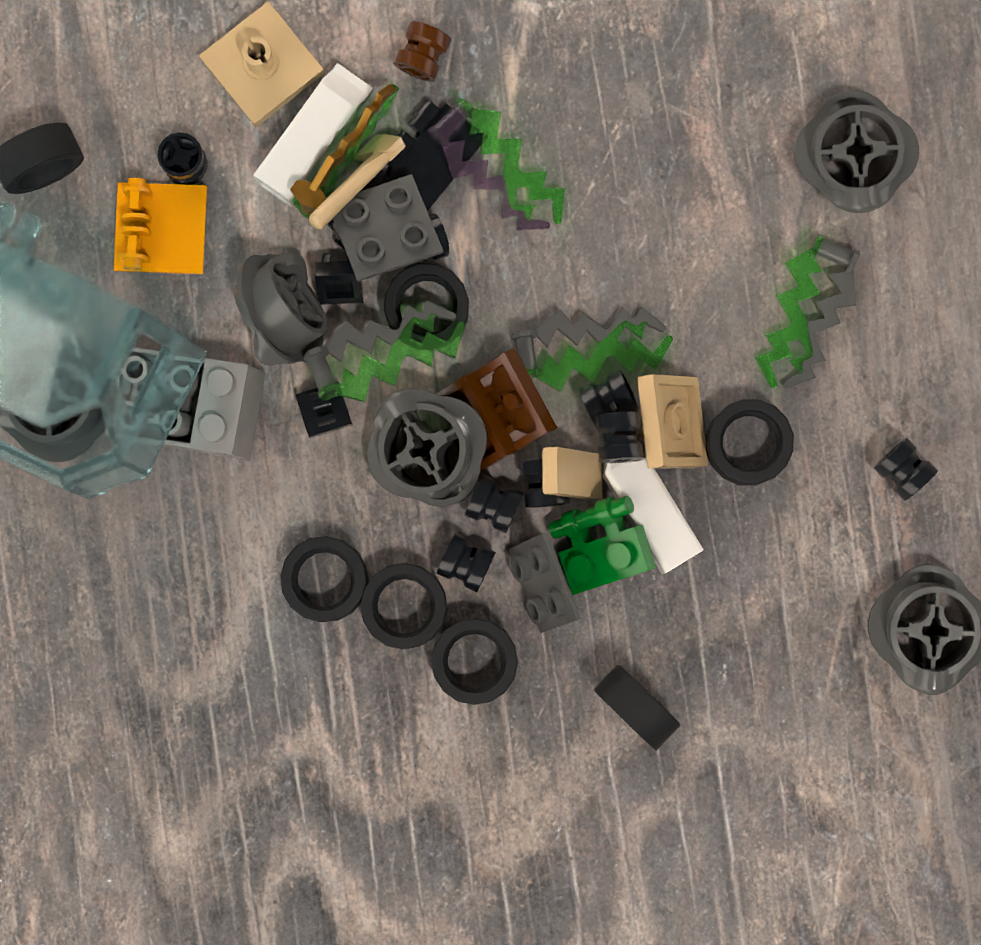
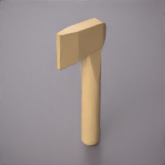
[308,134,406,230]

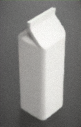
[253,63,374,207]
[602,454,704,574]

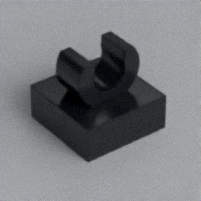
[315,253,363,305]
[296,381,353,439]

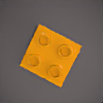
[113,178,207,274]

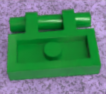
[548,496,657,595]

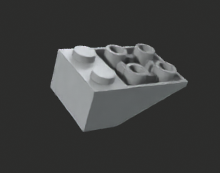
[105,346,265,461]

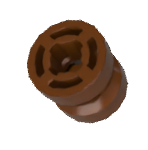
[394,21,451,82]

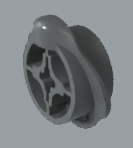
[794,91,919,213]
[234,253,327,366]
[0,338,115,463]
[367,388,488,507]
[867,563,981,695]

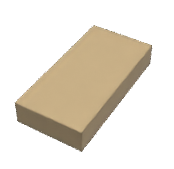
[542,447,602,500]

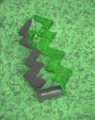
[755,233,860,388]
[303,300,465,403]
[512,307,673,392]

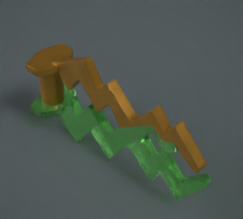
[290,84,400,219]

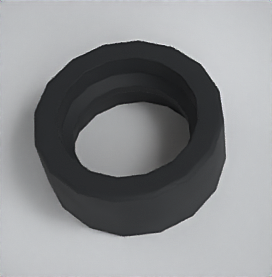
[0,122,84,194]
[384,263,469,351]
[706,399,794,486]
[280,536,368,622]
[360,563,448,650]
[431,618,518,705]
[594,665,680,750]

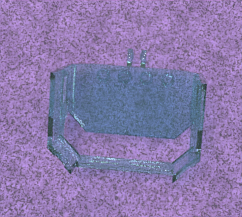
[0,201,208,500]

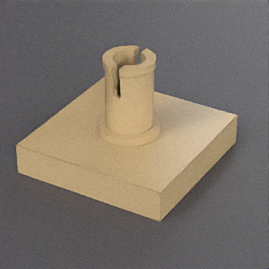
[199,1,325,128]
[620,374,708,469]

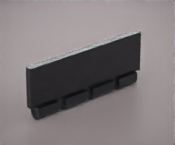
[327,99,487,250]

